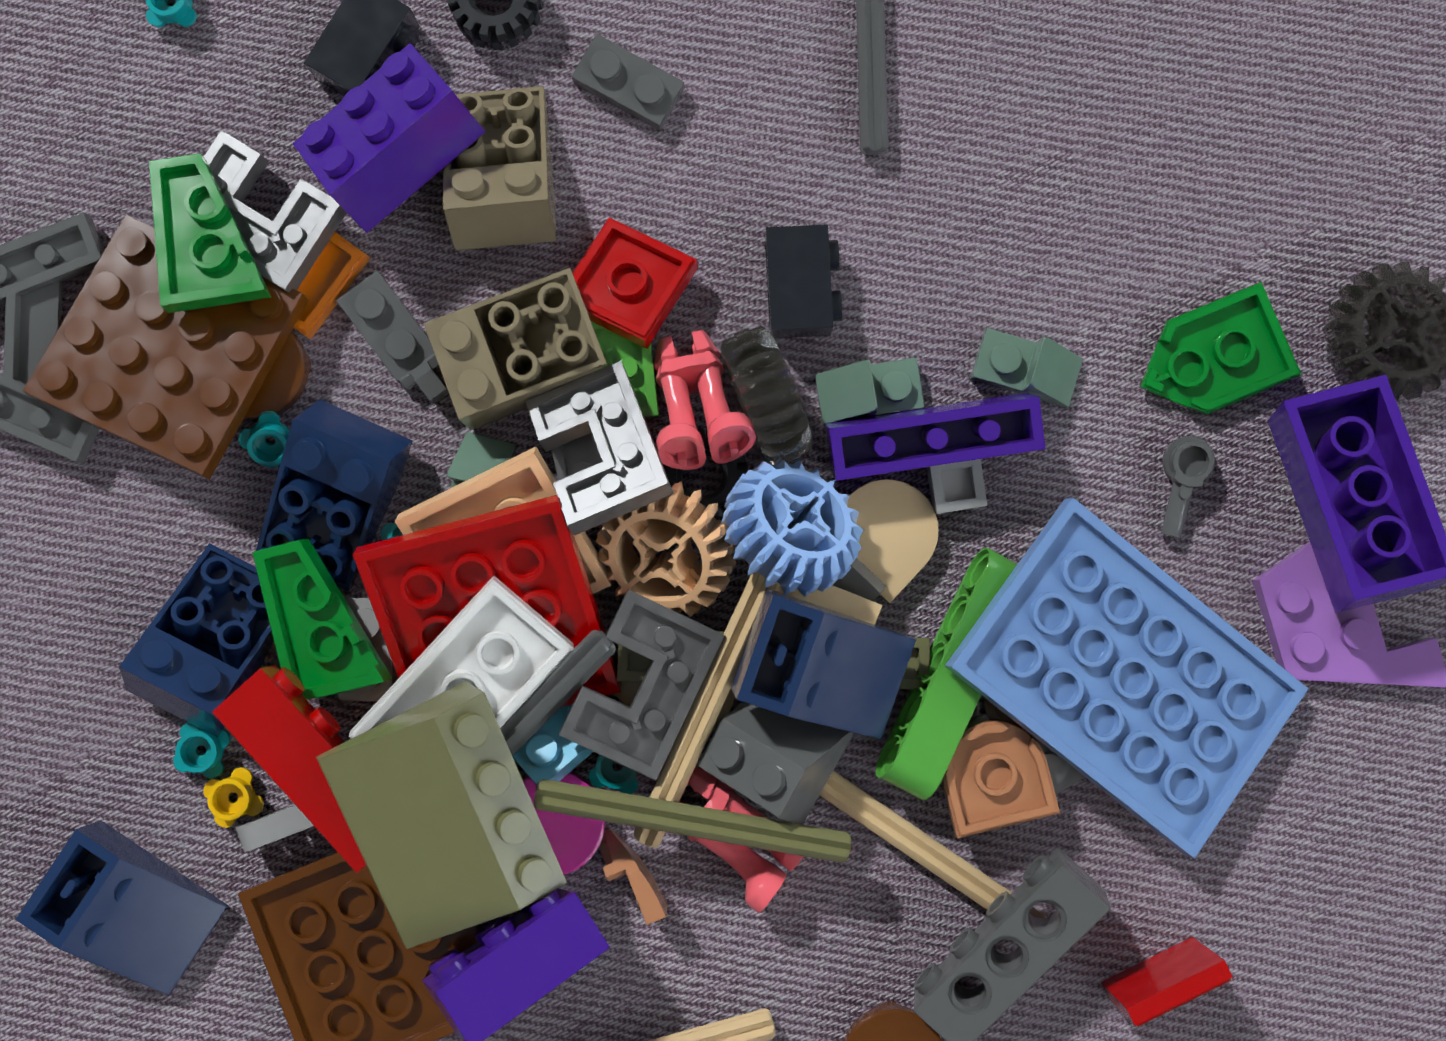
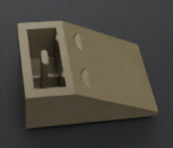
[443,86,557,251]
[423,268,607,430]

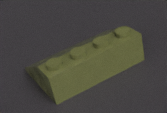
[316,681,567,949]

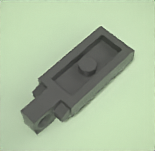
[336,270,449,405]

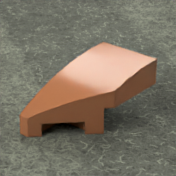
[599,828,668,925]

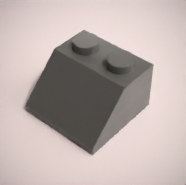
[696,702,854,824]

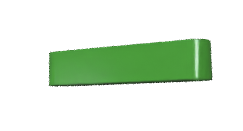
[875,547,1017,800]

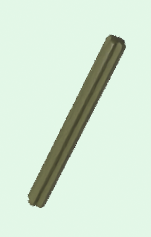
[534,779,851,863]

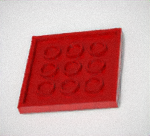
[353,495,622,707]

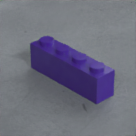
[825,393,1046,481]

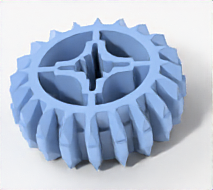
[721,458,864,596]

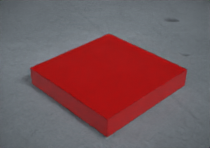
[573,217,698,349]
[1101,937,1233,1027]

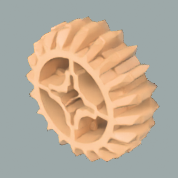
[595,481,736,617]

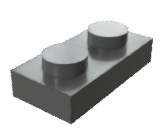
[571,33,685,131]

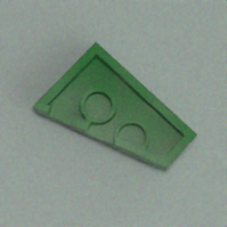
[149,153,271,313]
[252,539,393,700]

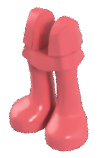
[653,330,757,470]
[679,766,804,914]

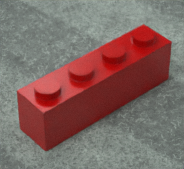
[212,665,366,873]

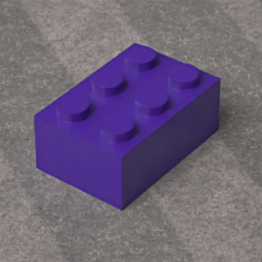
[292,43,485,233]
[422,888,610,1041]

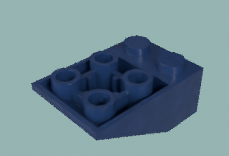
[256,399,413,591]
[119,543,274,737]
[731,588,916,739]
[15,820,229,995]

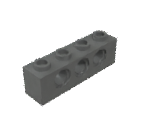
[914,847,1111,1041]

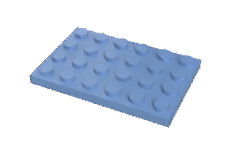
[945,497,1308,859]

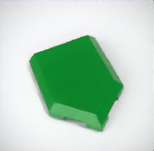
[1139,282,1302,415]

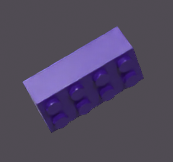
[1267,375,1446,613]

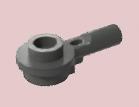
[1160,436,1215,538]

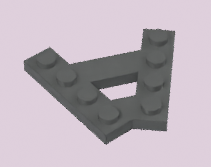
[0,212,104,464]

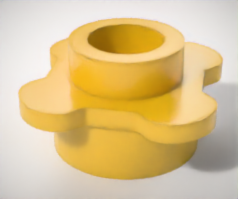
[203,767,264,828]

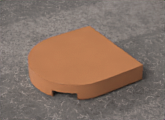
[942,720,1060,838]

